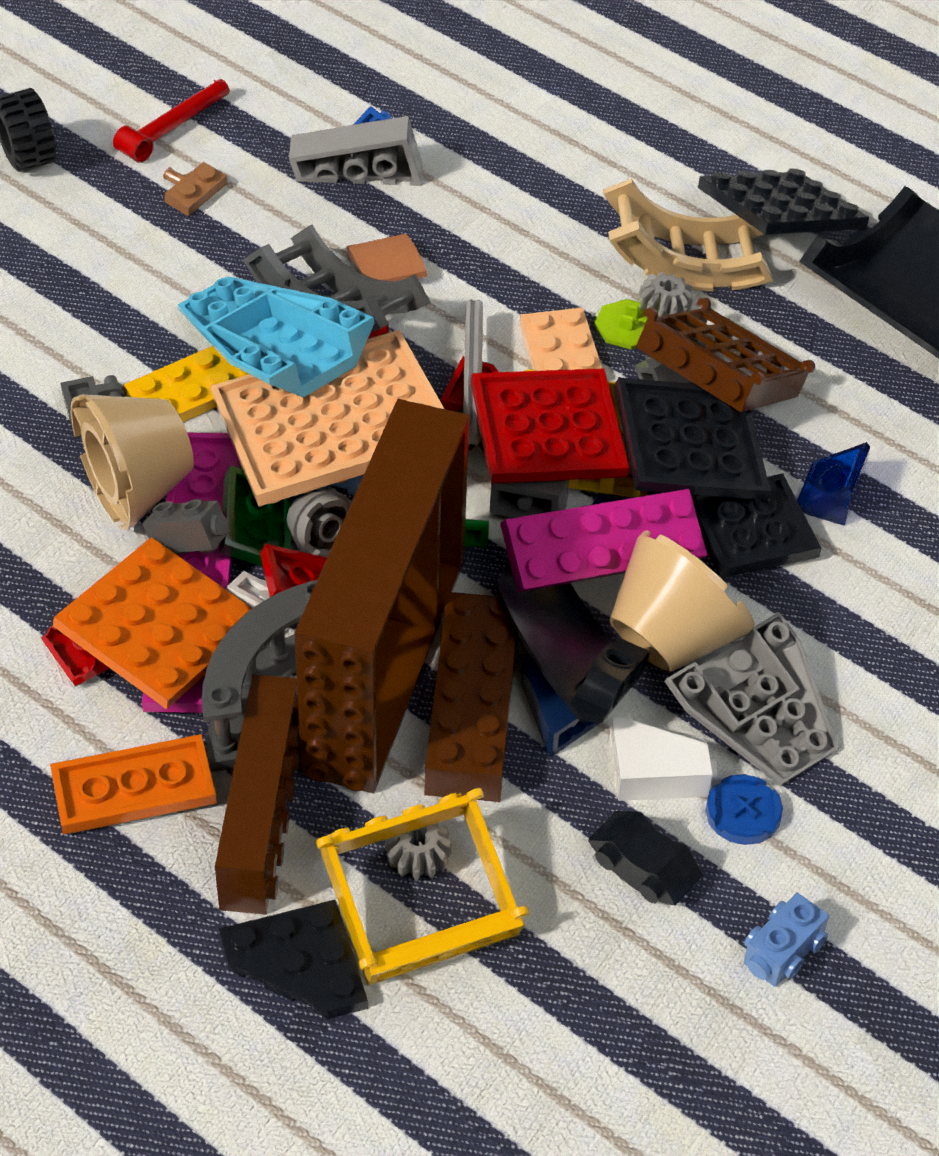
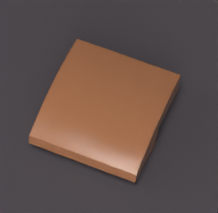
[347,234,427,281]

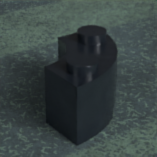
[588,811,703,906]

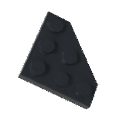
[219,899,368,1019]

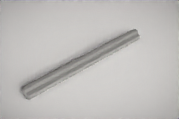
[463,299,483,445]

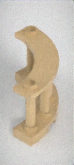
[603,179,773,291]

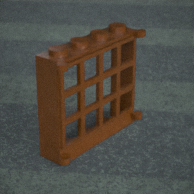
[636,298,815,412]

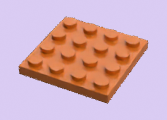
[53,537,252,709]

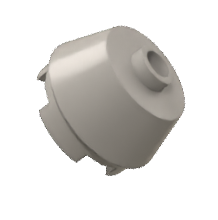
[287,490,351,557]

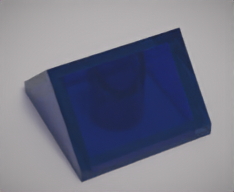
[797,442,870,526]

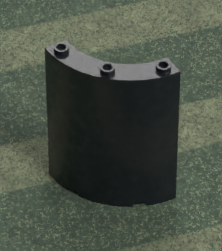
[799,186,939,359]

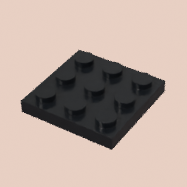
[691,473,821,578]

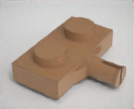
[163,162,227,216]

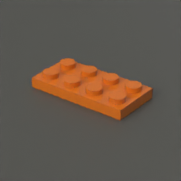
[50,734,217,835]

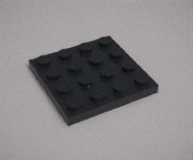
[698,169,870,235]
[614,377,771,500]

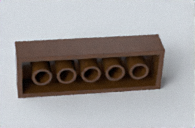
[424,592,517,802]
[215,674,301,915]

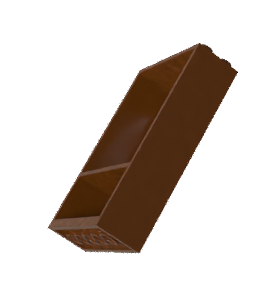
[294,398,469,794]

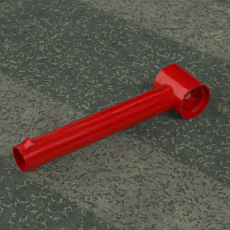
[113,79,230,163]

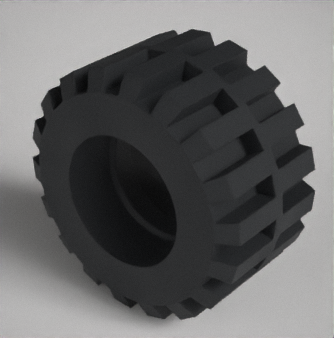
[0,88,56,172]

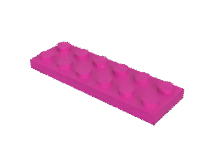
[500,489,707,593]

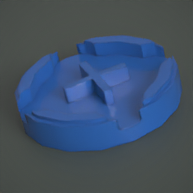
[705,774,783,845]

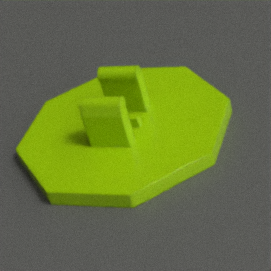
[594,299,648,349]

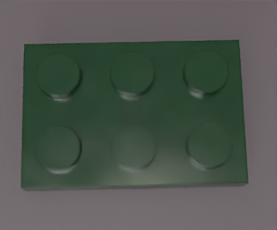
[219,465,293,567]

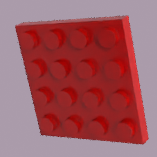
[471,368,629,483]

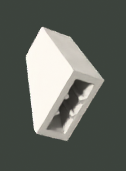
[609,717,718,801]

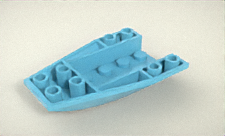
[178,276,375,397]

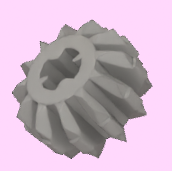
[638,271,693,317]
[385,823,452,882]

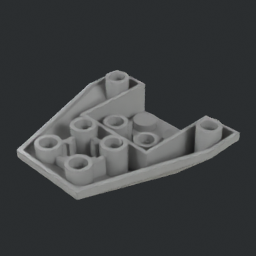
[664,612,839,786]

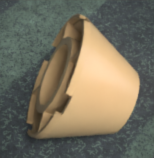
[70,394,194,530]
[610,530,754,673]

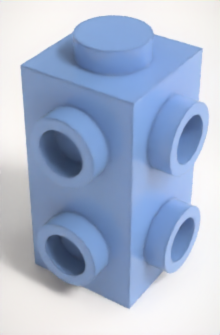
[743,892,829,987]

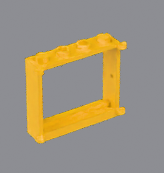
[316,788,530,986]

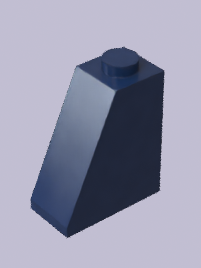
[521,653,607,756]

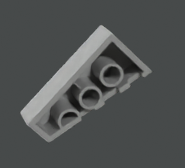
[289,116,422,186]

